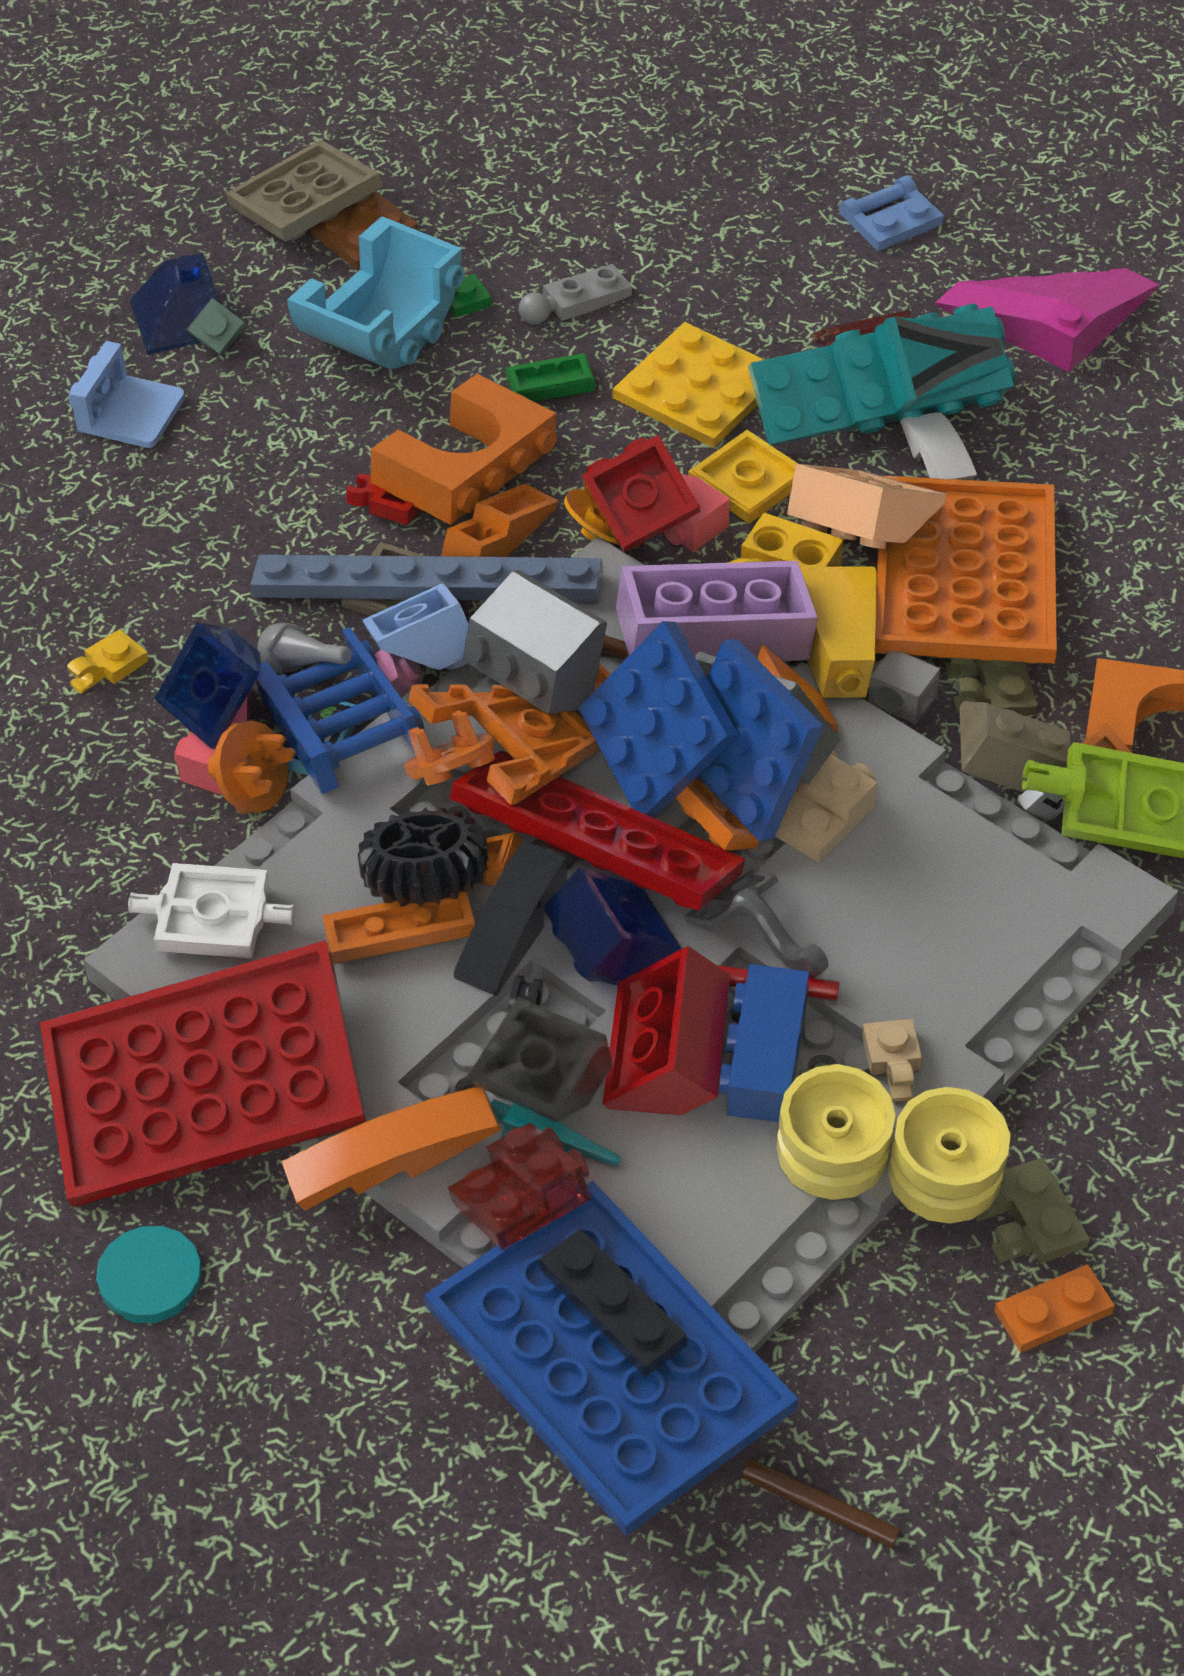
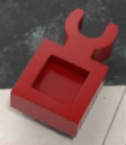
[346,474,421,525]

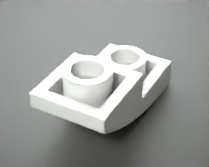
[901,412,977,480]

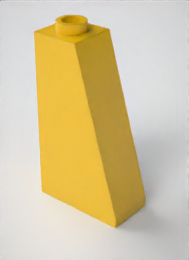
[800,567,877,698]

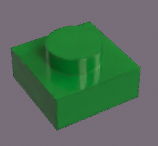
[449,273,492,318]

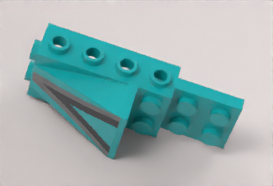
[748,304,1015,446]

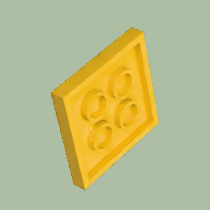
[613,322,764,448]

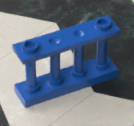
[251,627,425,794]

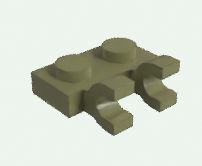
[945,658,1037,716]
[975,1158,1090,1264]

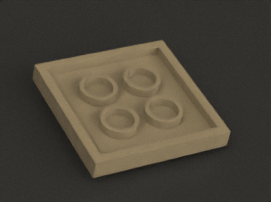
[225,139,383,242]

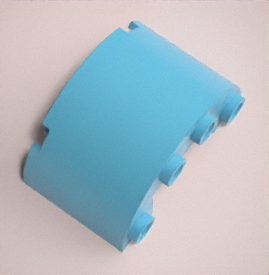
[287,216,465,369]

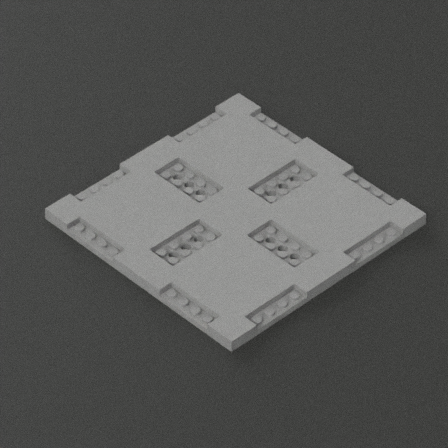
[84,537,1178,1353]

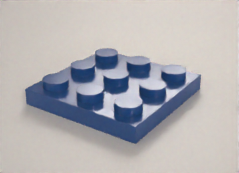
[579,621,739,818]
[698,639,824,842]

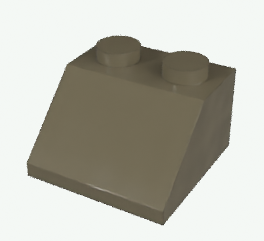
[959,701,1071,792]

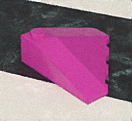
[935,268,1160,372]

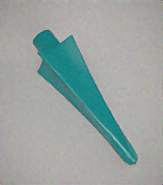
[491,1093,620,1166]

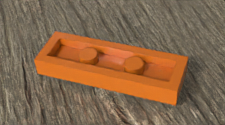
[322,892,475,964]

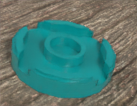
[96,1226,202,1323]

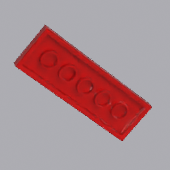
[449,750,746,911]

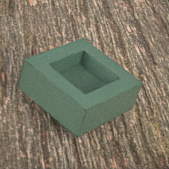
[187,298,246,356]

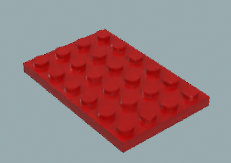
[40,940,367,1207]

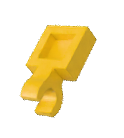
[67,629,149,694]

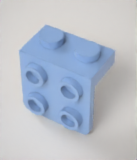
[69,341,185,448]

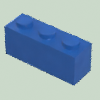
[719,964,809,1122]

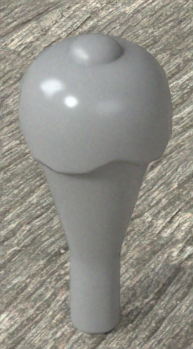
[257,622,352,673]

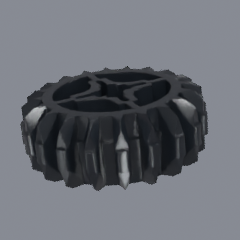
[358,807,489,907]

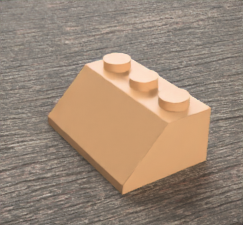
[787,464,947,549]

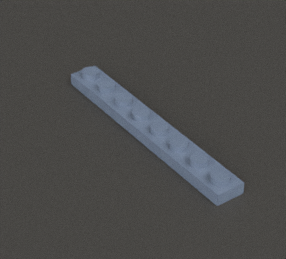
[250,554,603,602]

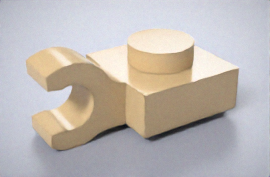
[862,1018,922,1102]

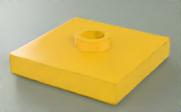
[688,430,798,524]

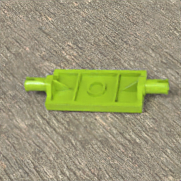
[1022,742,1184,858]

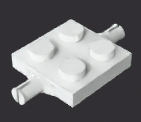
[128,863,295,958]

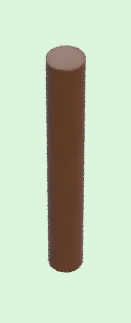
[742,1459,902,1549]

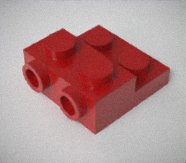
[581,435,700,553]

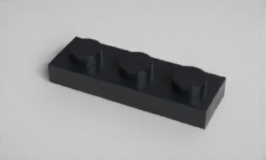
[539,1229,687,1378]

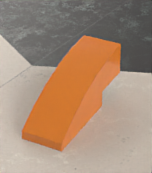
[441,484,559,557]

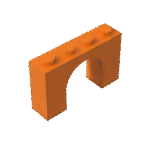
[370,374,557,525]
[1085,658,1184,751]

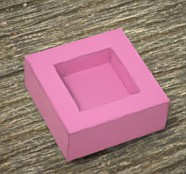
[375,650,422,698]

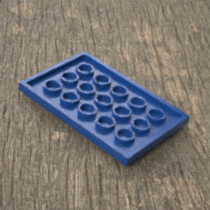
[424,1181,798,1536]

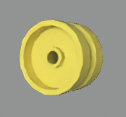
[776,1064,896,1200]
[888,1087,1010,1224]

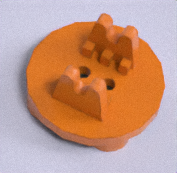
[404,710,495,785]
[207,720,296,814]

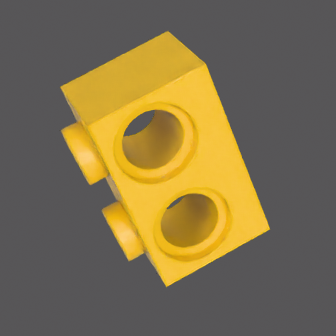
[741,512,843,567]

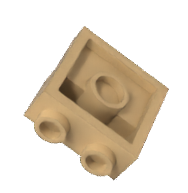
[775,750,878,863]

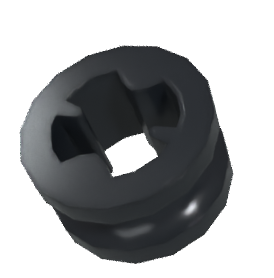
[508,975,543,1023]

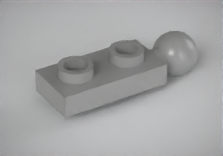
[519,264,632,325]

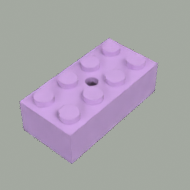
[616,561,817,662]

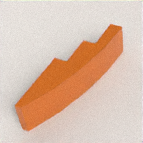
[282,1086,502,1211]

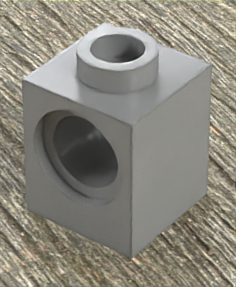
[868,651,940,724]

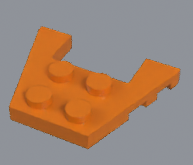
[408,684,599,805]

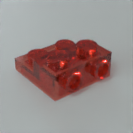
[447,1123,591,1250]

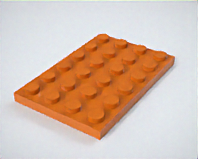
[875,475,1057,664]

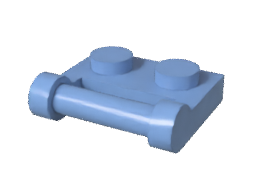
[839,175,944,251]

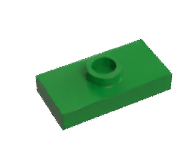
[505,353,595,402]

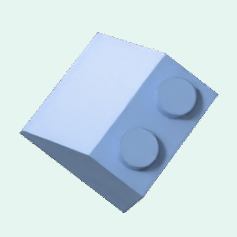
[363,583,469,670]

